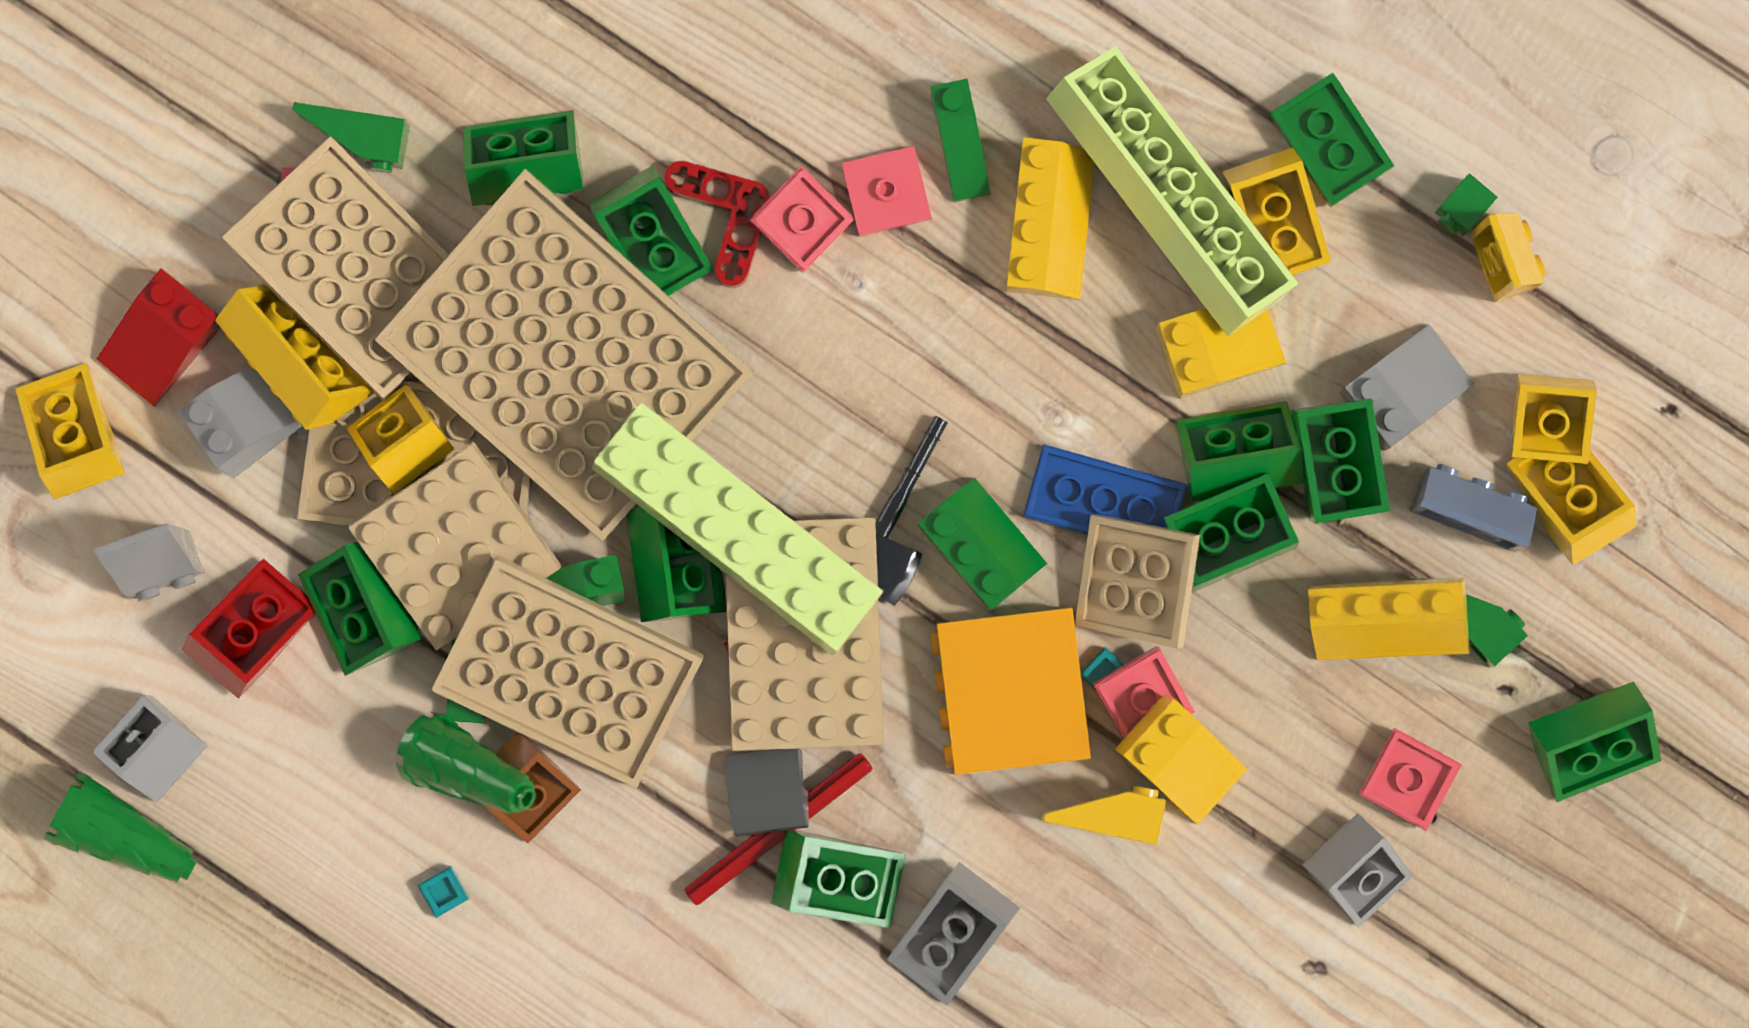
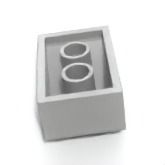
[1339,324,1475,451]
[178,366,302,478]
[94,523,204,602]
[887,862,1020,1005]

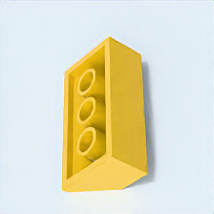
[1005,137,1095,300]
[215,285,374,430]
[1308,577,1470,660]

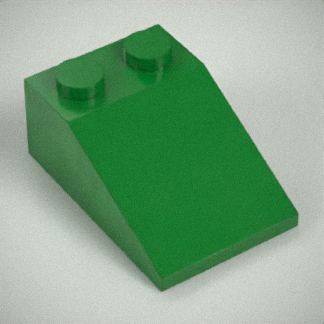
[589,165,714,296]
[771,830,906,928]

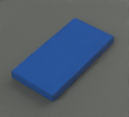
[1023,444,1188,535]

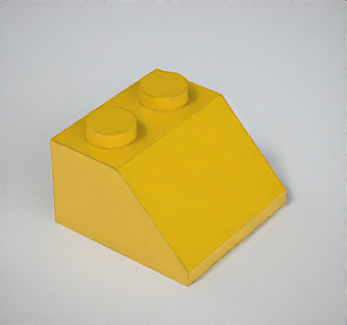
[1512,374,1597,464]
[346,383,454,494]

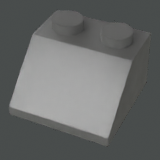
[1302,813,1413,927]

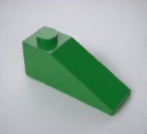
[930,78,991,202]
[293,102,410,173]
[546,554,624,606]
[1417,578,1528,667]

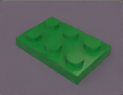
[1269,73,1394,208]

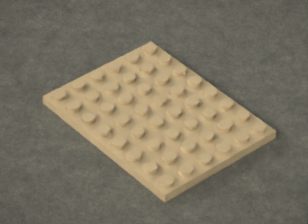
[375,169,753,542]

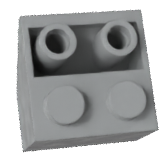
[92,695,208,802]

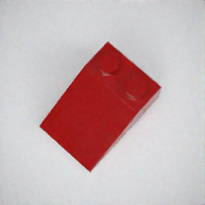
[97,268,221,407]
[182,558,315,699]

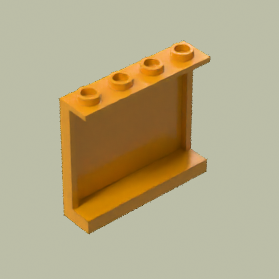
[930,608,1091,775]

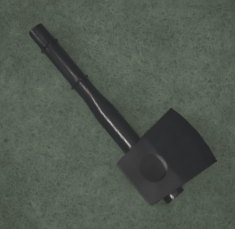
[875,416,948,606]

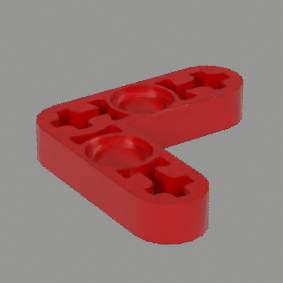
[665,161,770,288]

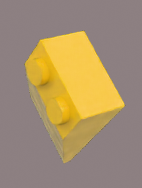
[1222,148,1331,275]
[1470,212,1546,303]
[1155,308,1286,399]
[15,363,126,500]
[1506,451,1636,565]
[1114,694,1247,825]
[1041,786,1166,845]

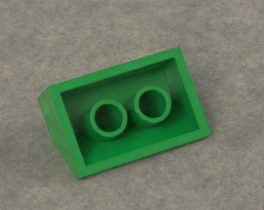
[463,110,584,206]
[1291,399,1390,524]
[1176,401,1304,502]
[1164,474,1299,593]
[918,478,1048,612]
[626,507,727,623]
[298,542,422,676]
[1528,681,1661,802]

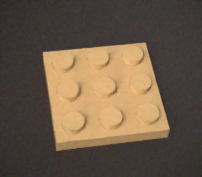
[1075,514,1200,648]

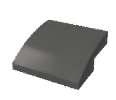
[726,748,809,837]

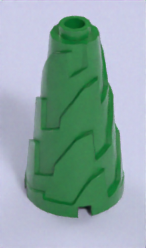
[396,712,535,814]
[44,772,198,883]

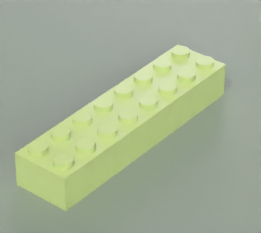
[1046,46,1299,336]
[592,403,883,656]

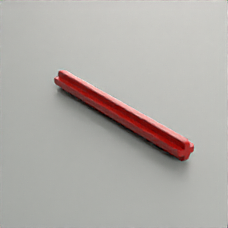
[684,753,873,905]

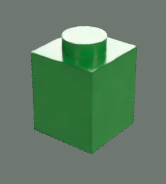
[1435,173,1498,236]

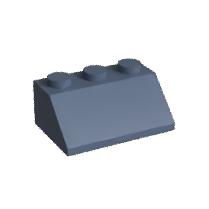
[1410,464,1537,552]

